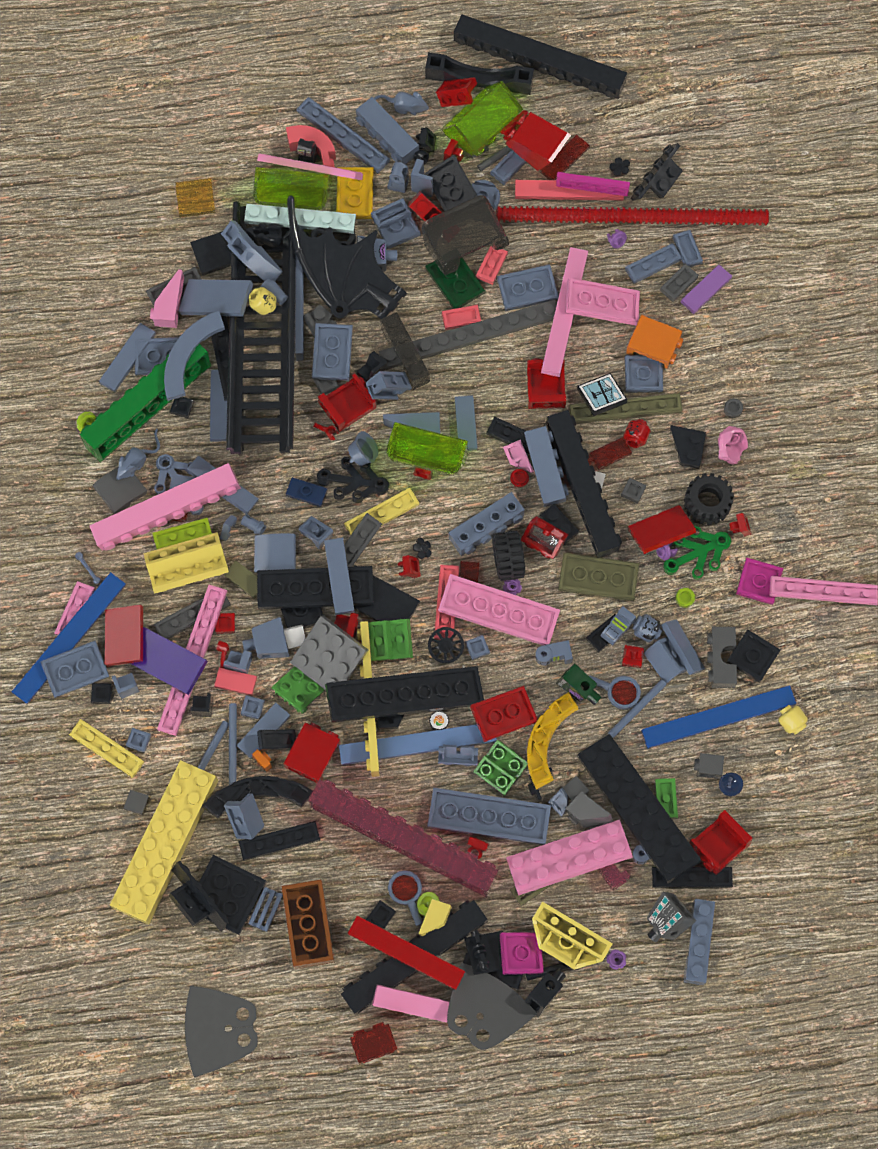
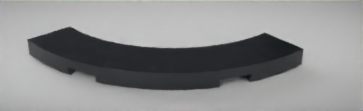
[202,776,314,819]

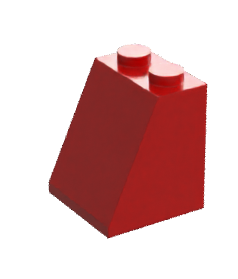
[505,112,570,171]

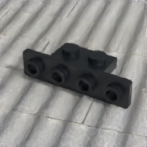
[630,143,683,201]
[169,861,229,932]

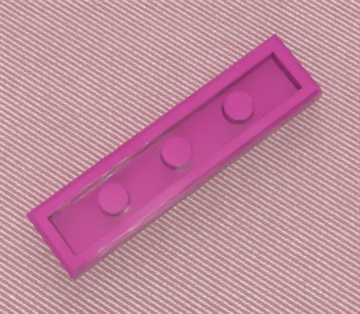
[556,172,630,196]

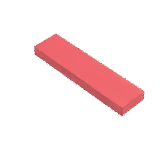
[434,565,459,641]

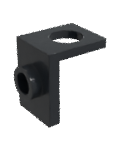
[528,767,552,803]

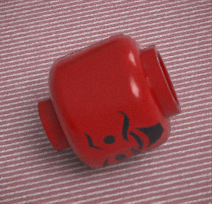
[623,419,651,448]

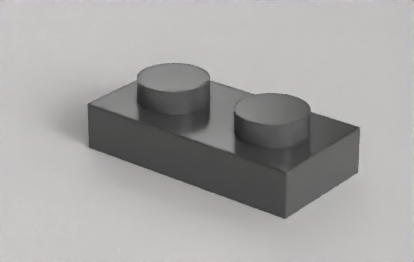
[660,264,699,302]

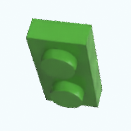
[655,778,678,819]

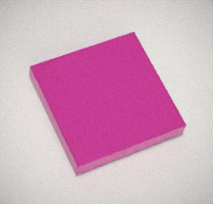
[736,557,783,605]
[500,932,544,974]

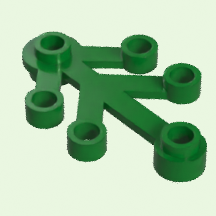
[663,526,731,580]

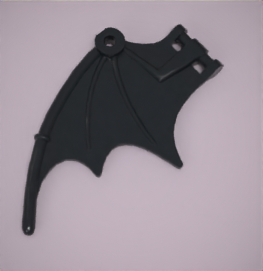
[287,195,408,322]

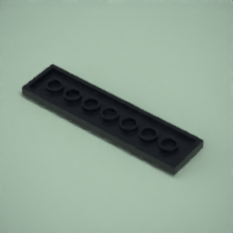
[325,666,484,723]
[577,734,701,883]

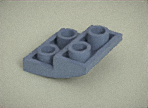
[254,533,296,573]

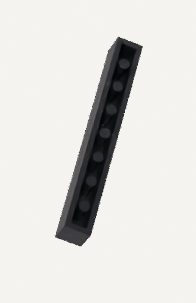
[546,410,622,558]
[341,900,488,1016]

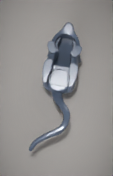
[374,92,429,116]
[116,429,160,480]

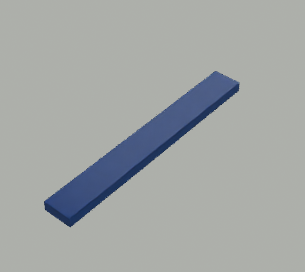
[12,572,126,704]
[641,686,796,749]

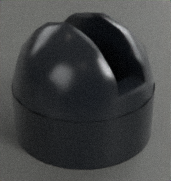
[414,150,429,165]

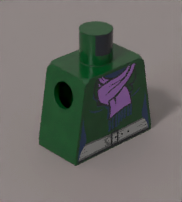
[556,663,602,705]

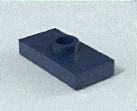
[286,477,328,507]

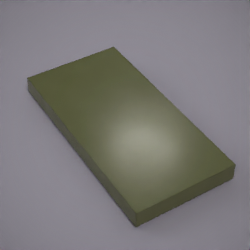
[558,552,639,601]

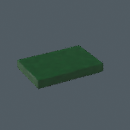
[425,248,486,309]

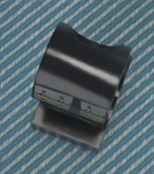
[297,138,317,164]

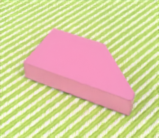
[503,440,534,473]

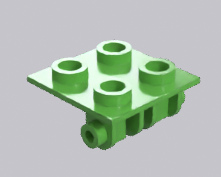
[272,667,325,714]

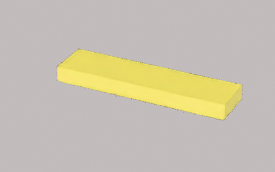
[344,488,419,535]
[69,719,145,778]

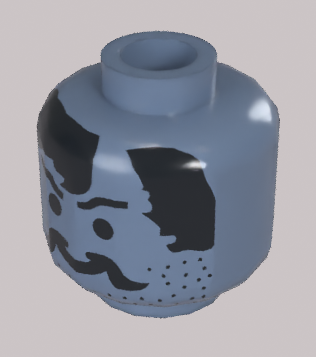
[632,614,662,642]

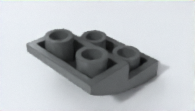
[93,467,147,514]

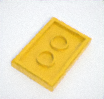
[336,167,374,219]

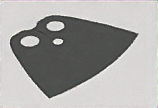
[447,963,537,1050]
[185,985,258,1078]

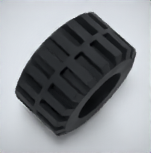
[684,473,734,525]
[492,530,525,581]

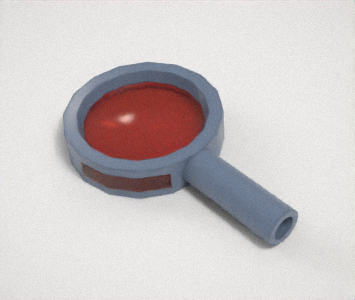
[589,675,641,710]
[388,870,423,926]

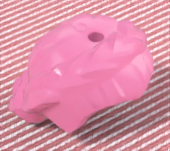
[718,426,748,465]

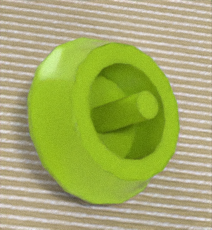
[76,412,97,432]
[417,892,439,916]

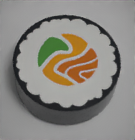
[429,711,449,730]

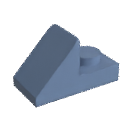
[298,516,333,550]

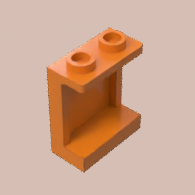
[626,315,684,369]

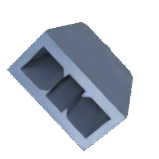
[242,617,289,659]

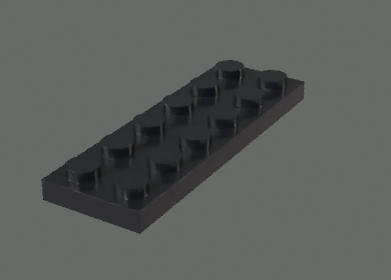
[257,566,374,609]

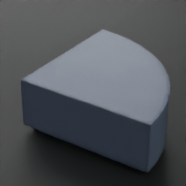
[220,515,237,541]
[547,788,568,816]

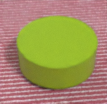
[675,588,695,608]

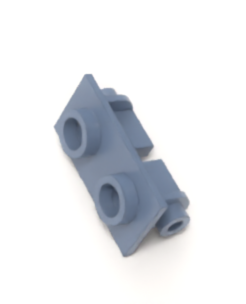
[438,744,478,766]

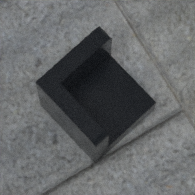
[356,351,388,382]
[190,693,213,717]

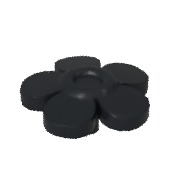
[609,157,630,176]
[413,537,432,559]

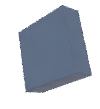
[465,635,490,661]
[240,695,265,720]
[126,728,152,753]

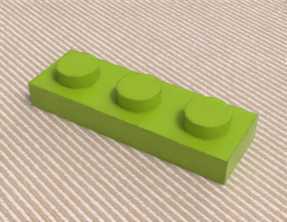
[152,518,212,549]

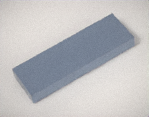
[625,243,682,284]
[455,395,478,451]
[661,619,705,675]
[236,703,291,759]

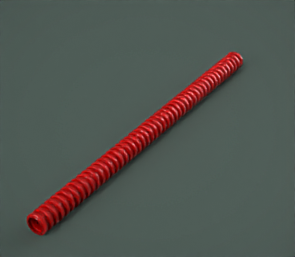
[496,206,769,226]

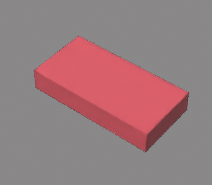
[442,305,481,330]
[214,668,257,696]

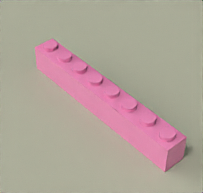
[90,463,241,551]

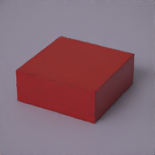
[215,613,235,634]

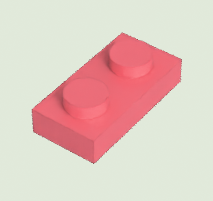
[476,245,508,285]

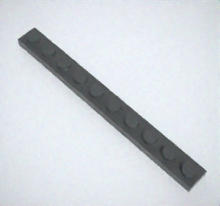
[379,300,557,370]

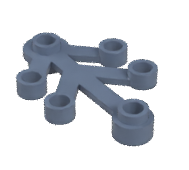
[154,454,204,515]

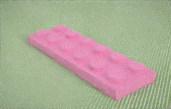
[438,574,560,645]
[506,820,633,896]

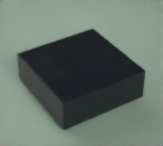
[170,397,194,419]
[91,683,113,704]

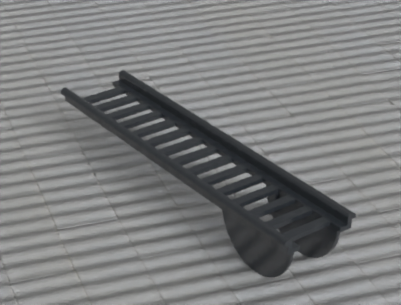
[226,201,296,456]

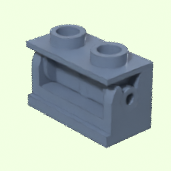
[366,371,412,400]

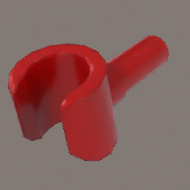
[313,423,339,440]
[216,641,229,669]

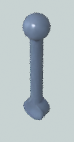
[75,552,101,584]

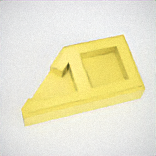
[419,899,452,936]

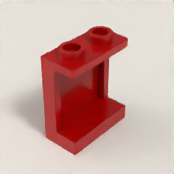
[527,358,566,409]
[318,373,377,432]
[283,722,341,785]
[689,810,753,875]

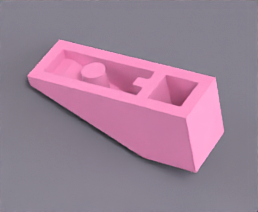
[150,269,184,328]

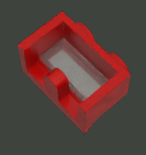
[521,516,569,559]

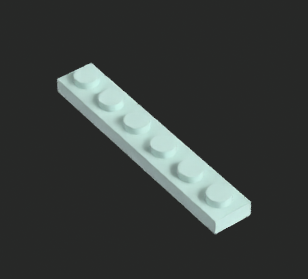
[244,204,356,234]

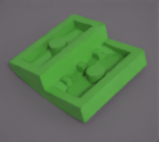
[369,619,413,661]

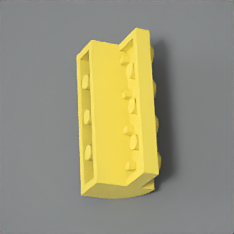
[143,532,229,594]

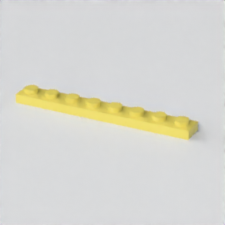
[357,621,380,777]

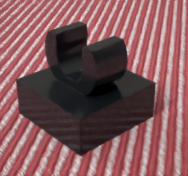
[416,127,436,153]

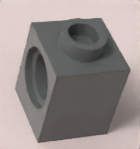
[694,753,724,779]

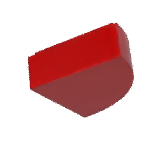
[413,466,433,480]

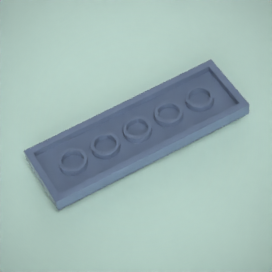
[427,788,551,845]

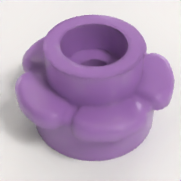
[503,579,522,595]
[607,949,626,970]

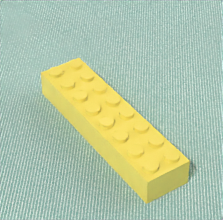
[110,760,218,925]

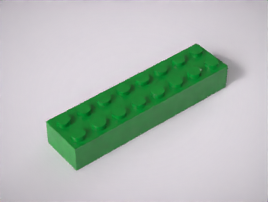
[79,344,211,463]

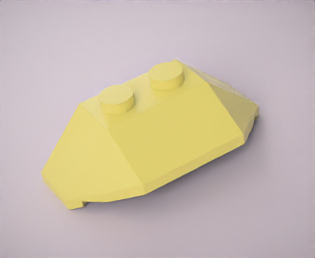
[532,902,613,970]

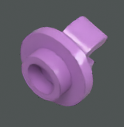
[607,229,627,248]
[656,543,678,560]

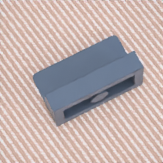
[411,159,433,197]
[644,637,687,683]
[224,793,264,839]

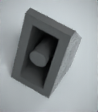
[565,791,614,828]

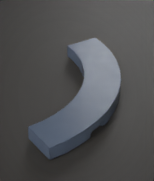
[164,311,225,401]

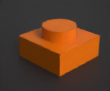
[252,749,272,773]

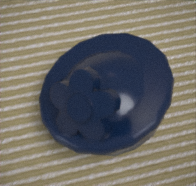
[719,772,743,796]

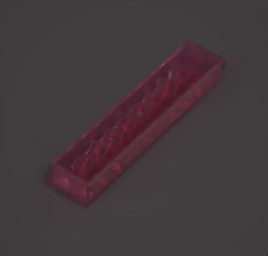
[308,779,498,898]

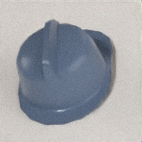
[348,431,379,466]

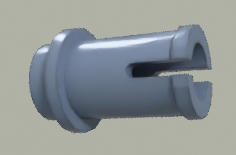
[241,514,266,535]

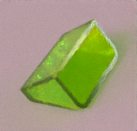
[441,81,523,156]
[253,167,332,210]
[386,422,468,476]

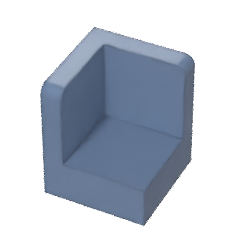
[223,650,253,674]
[112,673,140,699]

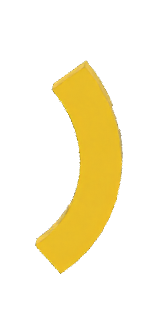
[527,692,579,789]

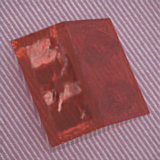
[350,1022,398,1065]

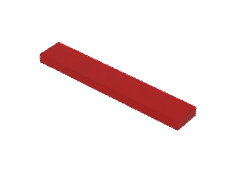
[347,916,465,990]

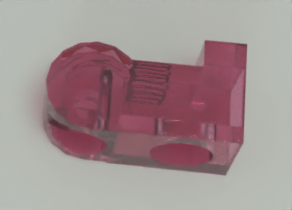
[597,864,630,891]

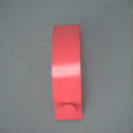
[286,125,336,178]

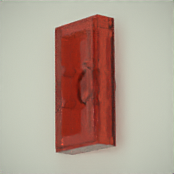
[590,437,632,470]

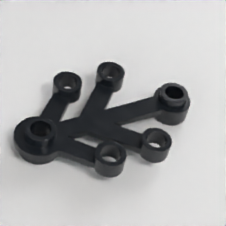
[317,457,389,503]

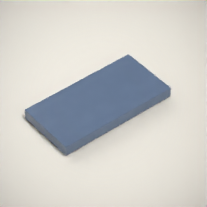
[178,279,253,316]

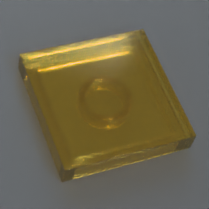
[175,178,216,218]

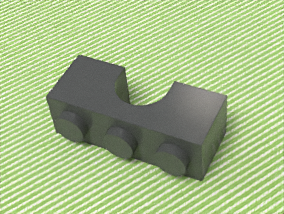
[707,627,737,688]

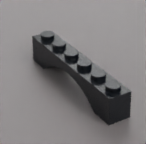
[425,52,534,95]

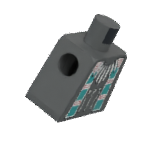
[647,891,697,942]

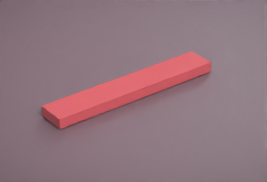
[515,180,624,201]

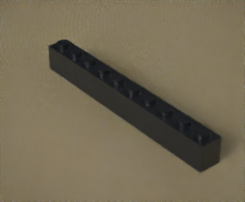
[454,14,627,99]

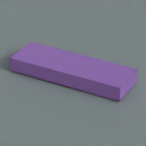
[681,265,732,314]

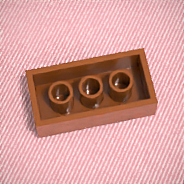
[282,879,335,969]

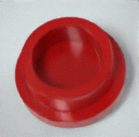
[510,469,529,487]

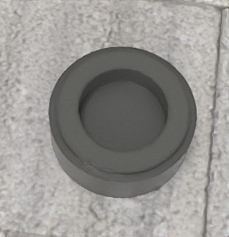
[724,398,743,418]

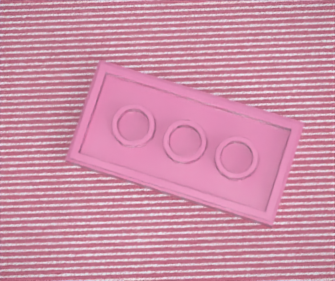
[565,278,640,326]

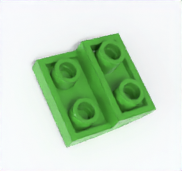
[473,739,528,795]

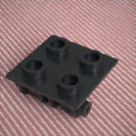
[464,930,504,975]

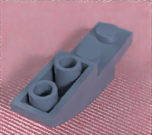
[221,220,283,281]

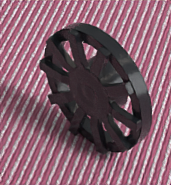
[428,627,464,663]

